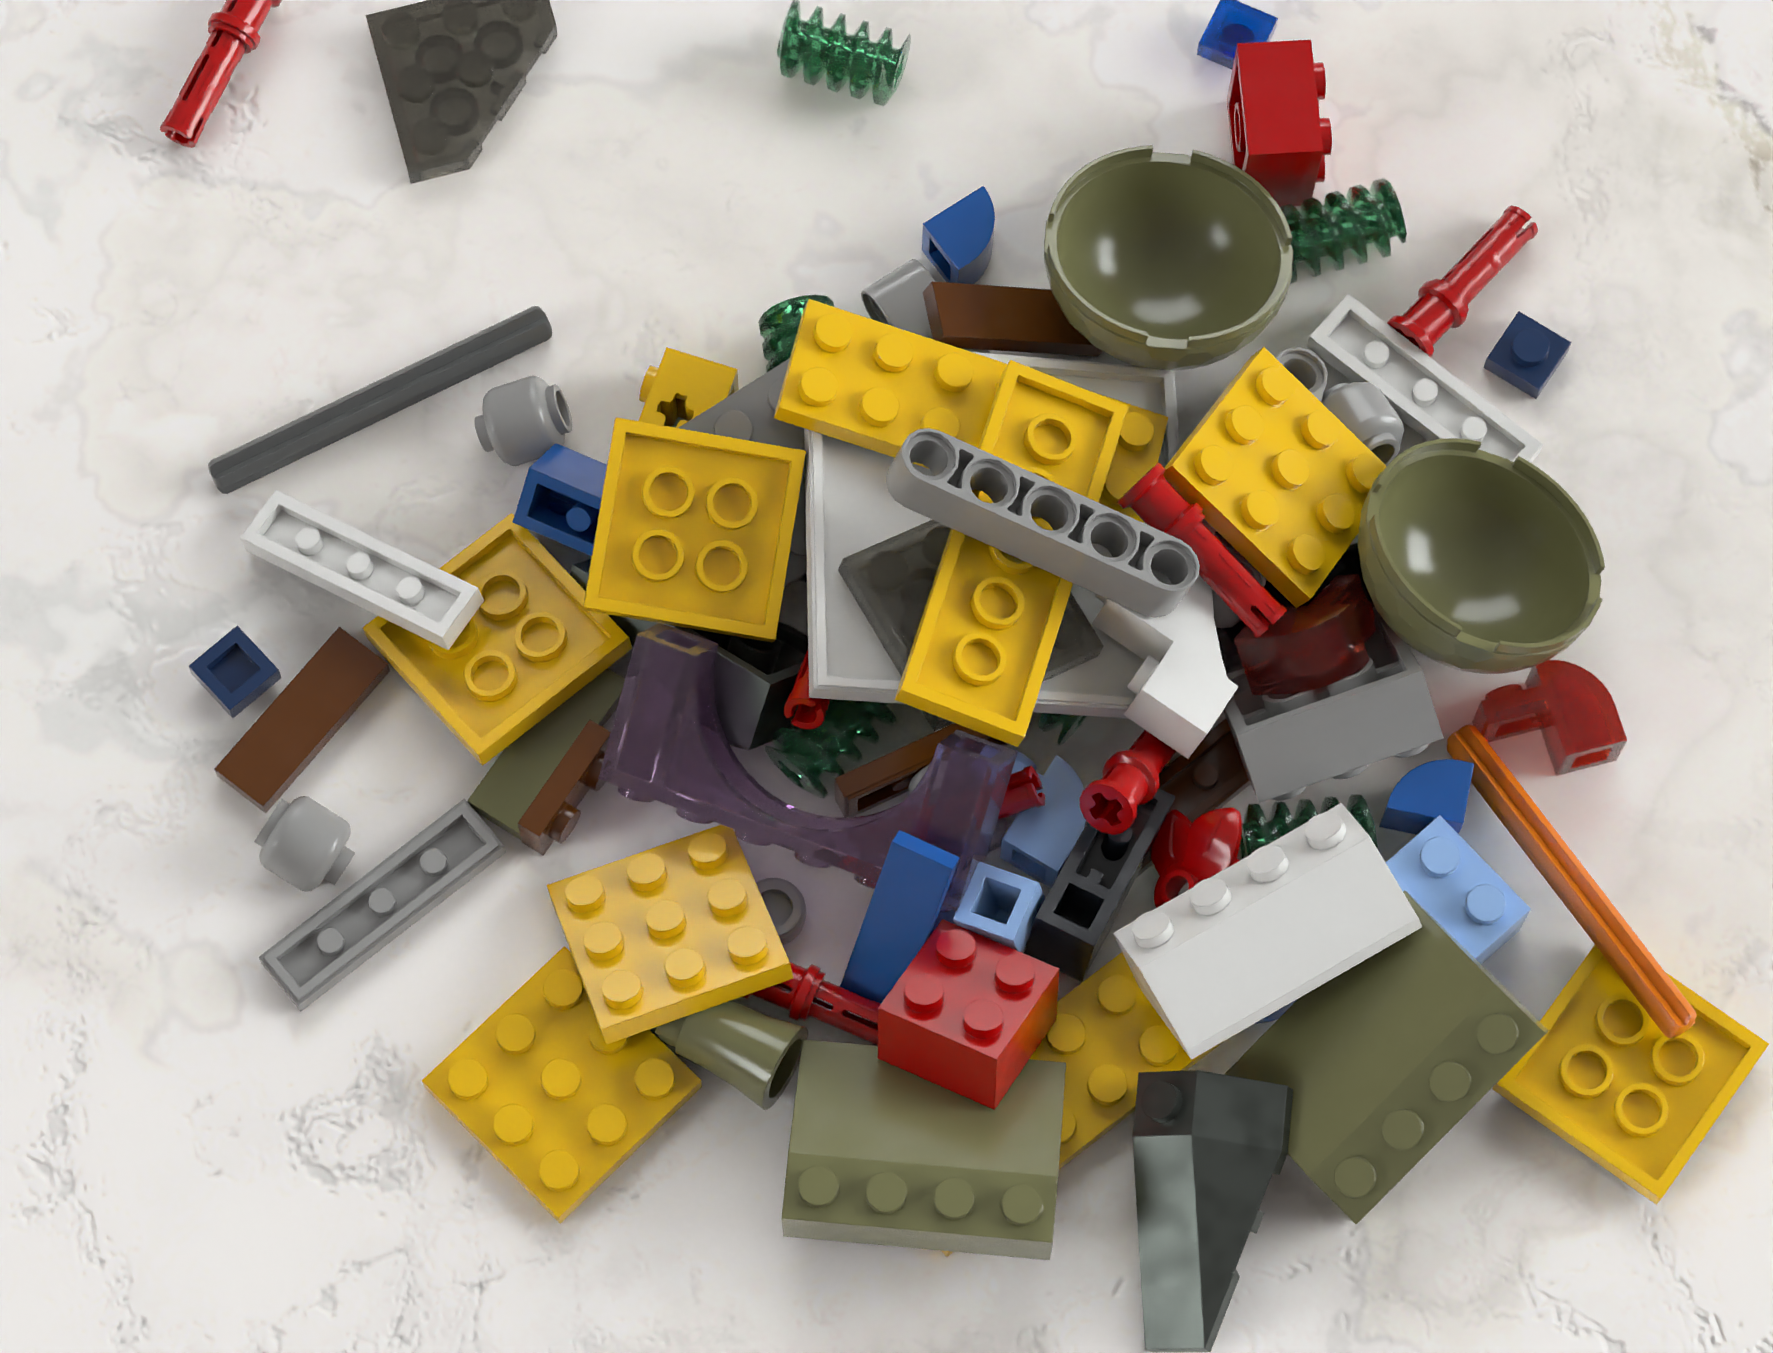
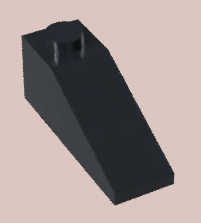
[1024,788,1176,982]

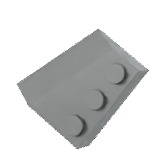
[1223,607,1444,803]

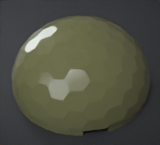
[1044,145,1293,371]
[1358,438,1605,674]

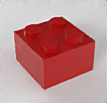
[1227,40,1332,207]
[878,919,1059,1110]

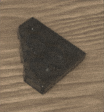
[366,0,558,184]

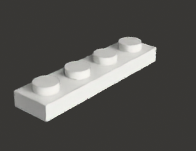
[1307,294,1543,463]
[240,490,484,650]

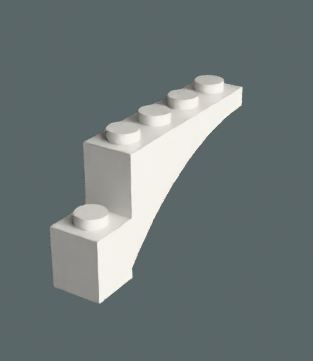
[1091,519,1239,759]

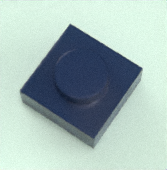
[1483,311,1572,399]
[188,625,282,718]

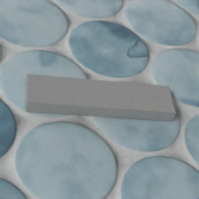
[259,798,506,1012]

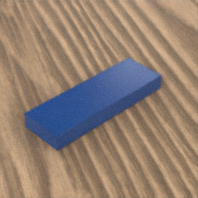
[840,830,960,1003]

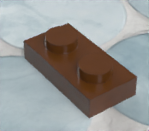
[518,720,617,856]

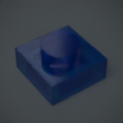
[1197,0,1278,69]

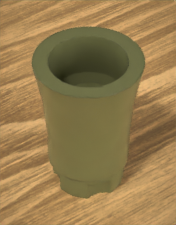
[655,1000,808,1110]

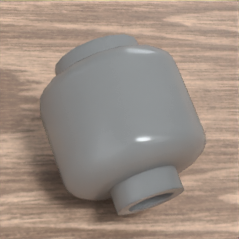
[474,376,572,466]
[1321,382,1404,466]
[254,796,355,892]

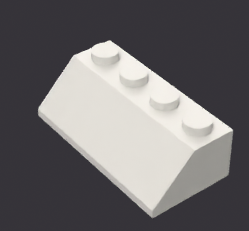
[1114,803,1422,1060]

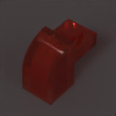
[1234,574,1376,695]
[1472,660,1627,776]

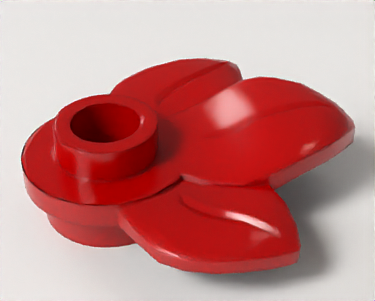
[1151,807,1242,908]

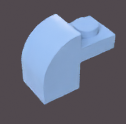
[973,743,1086,888]
[932,861,1045,953]

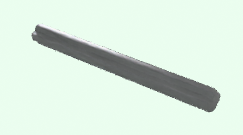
[208,306,552,494]

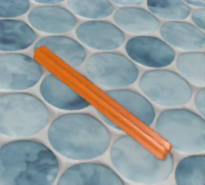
[1446,724,1696,1038]

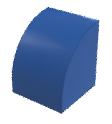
[922,186,995,284]
[1379,759,1474,835]

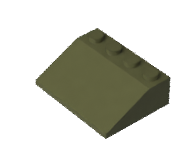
[1224,891,1549,1225]
[781,1039,1066,1260]

